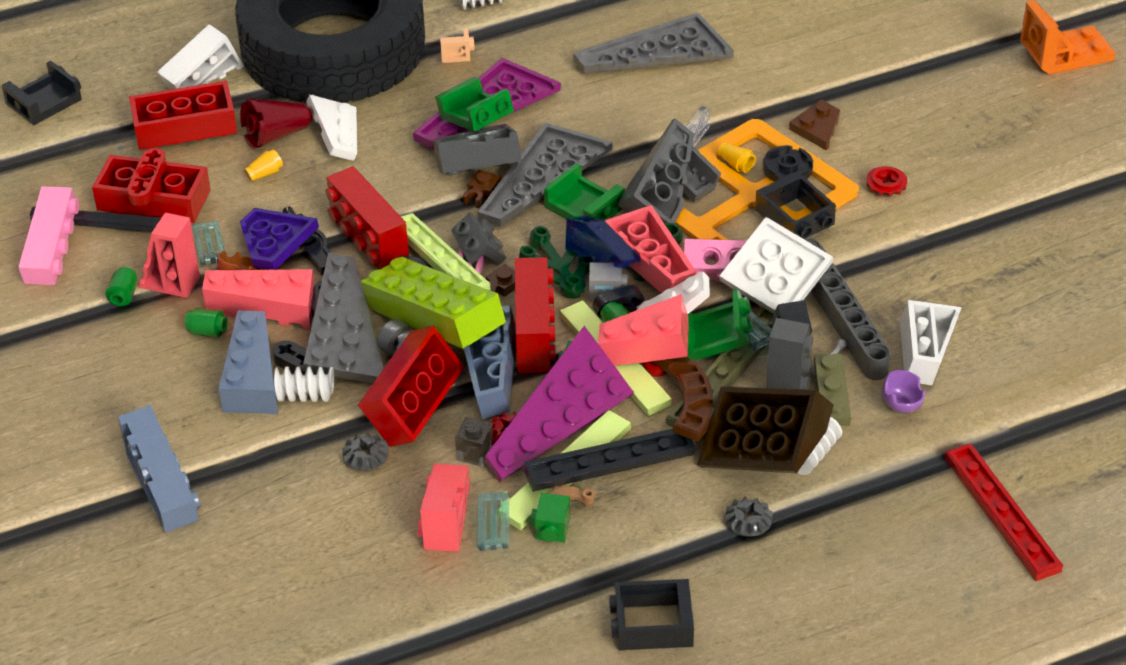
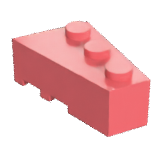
[139,213,200,298]
[598,294,689,366]
[418,464,470,552]

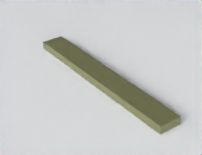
[666,307,773,427]

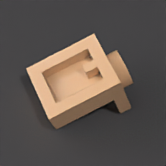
[440,29,475,63]

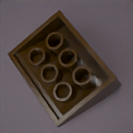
[697,386,834,474]

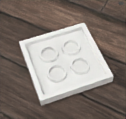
[719,217,833,314]

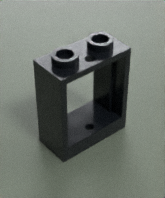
[755,172,836,239]
[609,579,694,650]

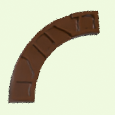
[650,357,713,442]

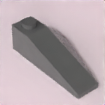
[618,118,694,224]

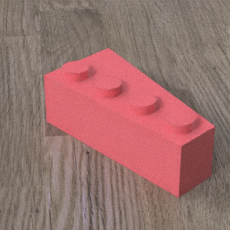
[603,205,696,293]
[202,269,315,330]

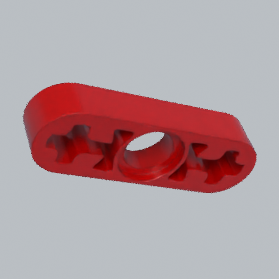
[127,148,167,206]

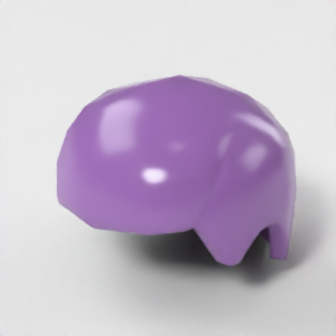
[882,369,926,413]

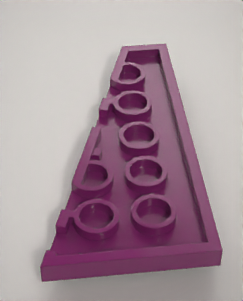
[413,58,561,149]
[483,325,634,482]

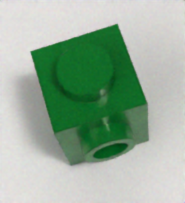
[530,493,571,543]

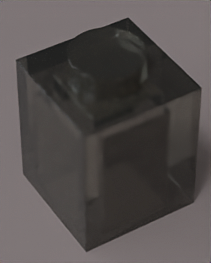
[455,417,494,467]

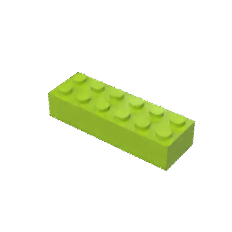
[360,257,506,349]

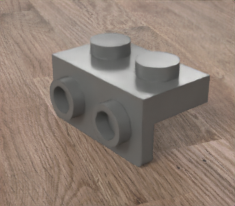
[683,146,721,202]
[451,213,507,265]

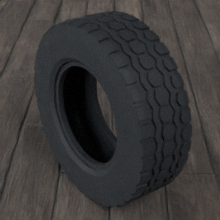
[235,0,425,103]

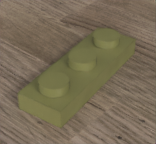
[814,354,851,426]

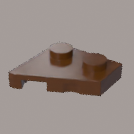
[789,99,840,150]

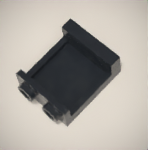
[1,60,82,126]

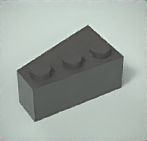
[433,124,522,175]
[766,318,813,390]

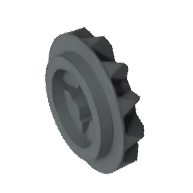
[342,432,388,471]
[725,496,773,536]

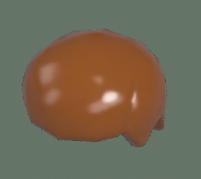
[217,251,258,270]

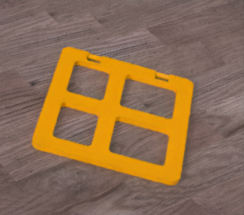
[675,119,859,240]

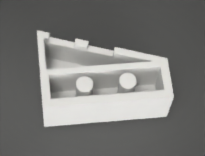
[157,24,244,90]
[900,300,962,385]

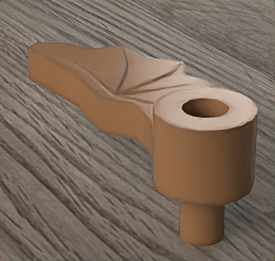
[547,485,595,507]

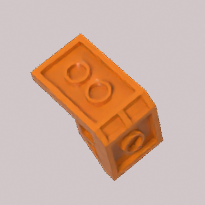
[1020,0,1116,74]

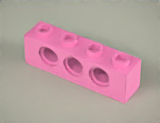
[684,239,747,283]

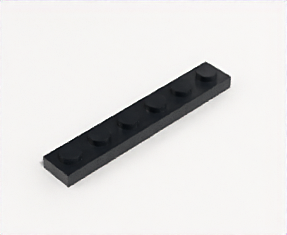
[523,428,696,492]

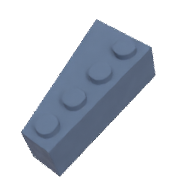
[464,305,516,419]
[219,310,278,414]
[118,405,200,533]

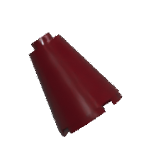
[240,98,312,148]

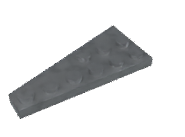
[573,13,734,73]
[478,123,613,227]
[302,253,384,384]

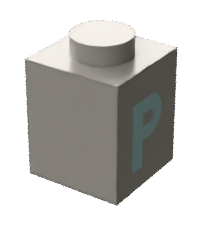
[589,263,627,300]

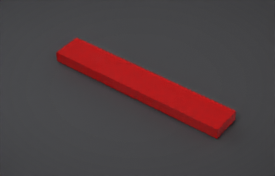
[945,443,1063,581]

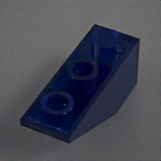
[565,215,641,268]

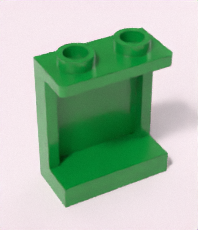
[435,77,514,132]
[544,163,625,234]
[687,289,752,361]

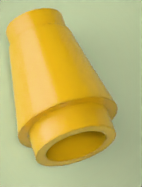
[717,142,756,173]
[244,149,283,182]

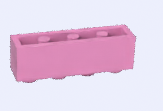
[18,186,79,285]

